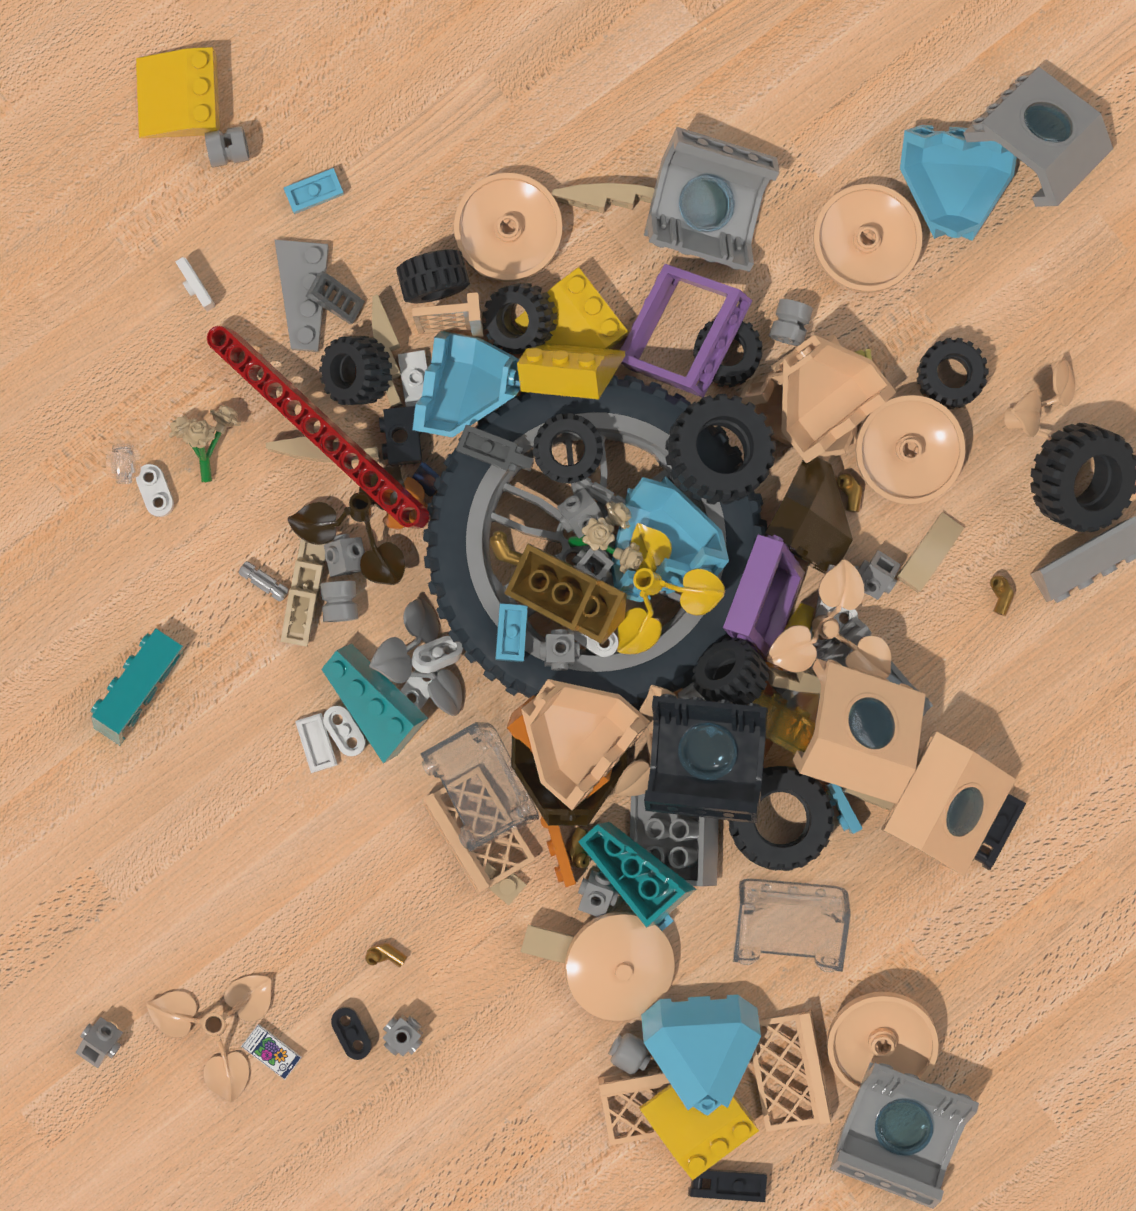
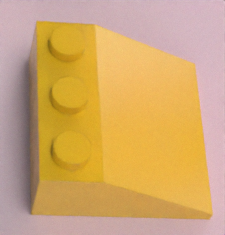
[136,47,220,139]
[514,267,628,349]
[517,344,626,399]
[639,1084,759,1180]

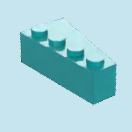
[90,628,183,746]
[321,643,428,764]
[578,822,697,928]

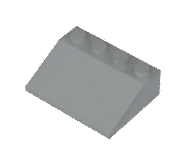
[630,794,718,886]

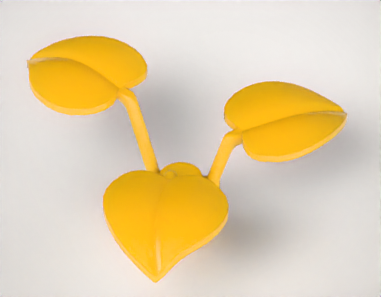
[617,523,725,655]

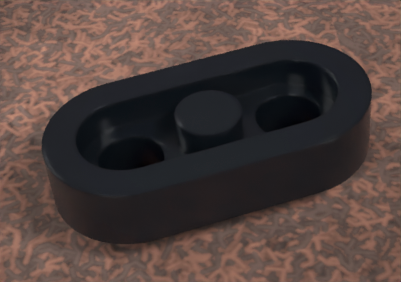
[331,1007,372,1060]

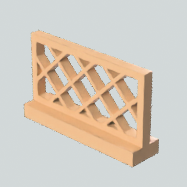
[412,292,484,338]
[422,767,535,896]
[752,1010,832,1132]
[598,1066,670,1146]

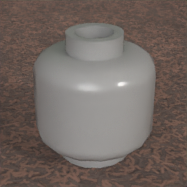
[608,1033,651,1074]

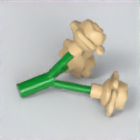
[169,405,241,483]
[568,501,643,574]

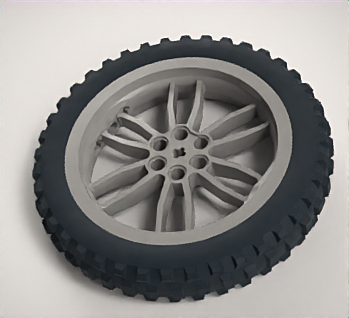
[423,375,767,711]

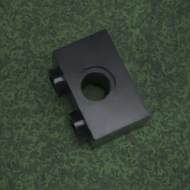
[379,406,422,466]

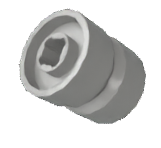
[205,126,250,168]
[769,299,813,346]
[320,581,358,622]

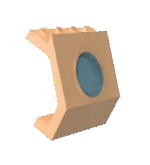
[793,658,926,804]
[881,731,1016,876]

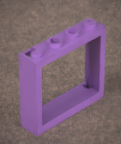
[620,264,752,398]
[723,535,805,663]

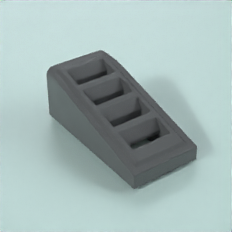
[306,271,365,325]

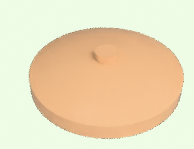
[454,173,562,282]
[813,184,922,293]
[855,395,965,504]
[565,911,675,1021]
[827,992,939,1092]

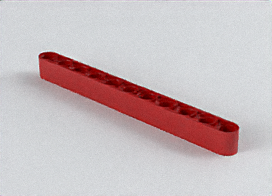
[207,326,429,529]

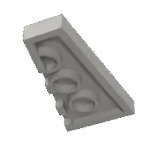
[274,239,329,352]

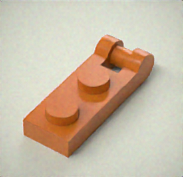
[540,816,576,887]

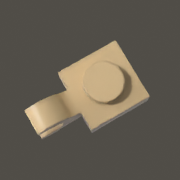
[482,861,527,905]

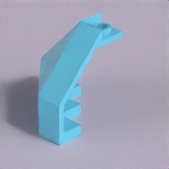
[900,125,1017,241]
[413,331,520,438]
[611,476,729,602]
[641,994,761,1116]

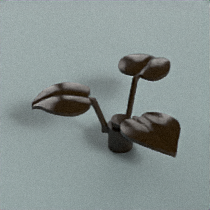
[288,465,405,585]

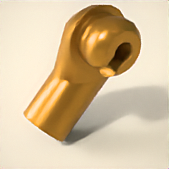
[837,474,863,512]
[490,531,523,566]
[990,575,1014,616]
[566,827,590,868]
[365,943,408,968]

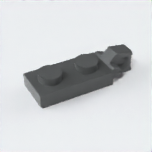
[456,425,534,472]

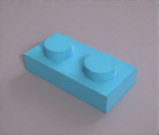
[284,168,344,215]
[495,603,528,662]
[825,783,863,834]

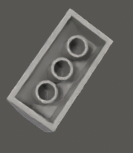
[1030,516,1136,603]

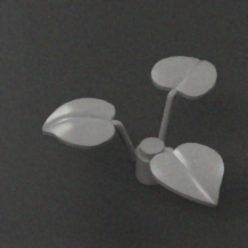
[369,597,462,716]

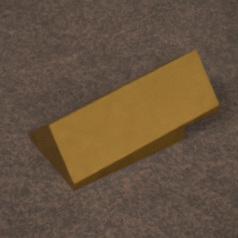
[504,544,627,644]

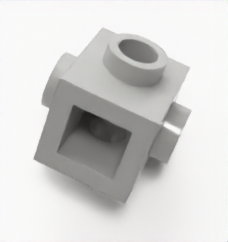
[557,488,605,539]
[324,534,365,577]
[572,547,614,582]
[858,550,901,600]
[540,629,580,671]
[578,870,619,917]
[383,1015,423,1056]
[76,1017,123,1068]

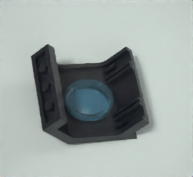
[644,694,768,823]

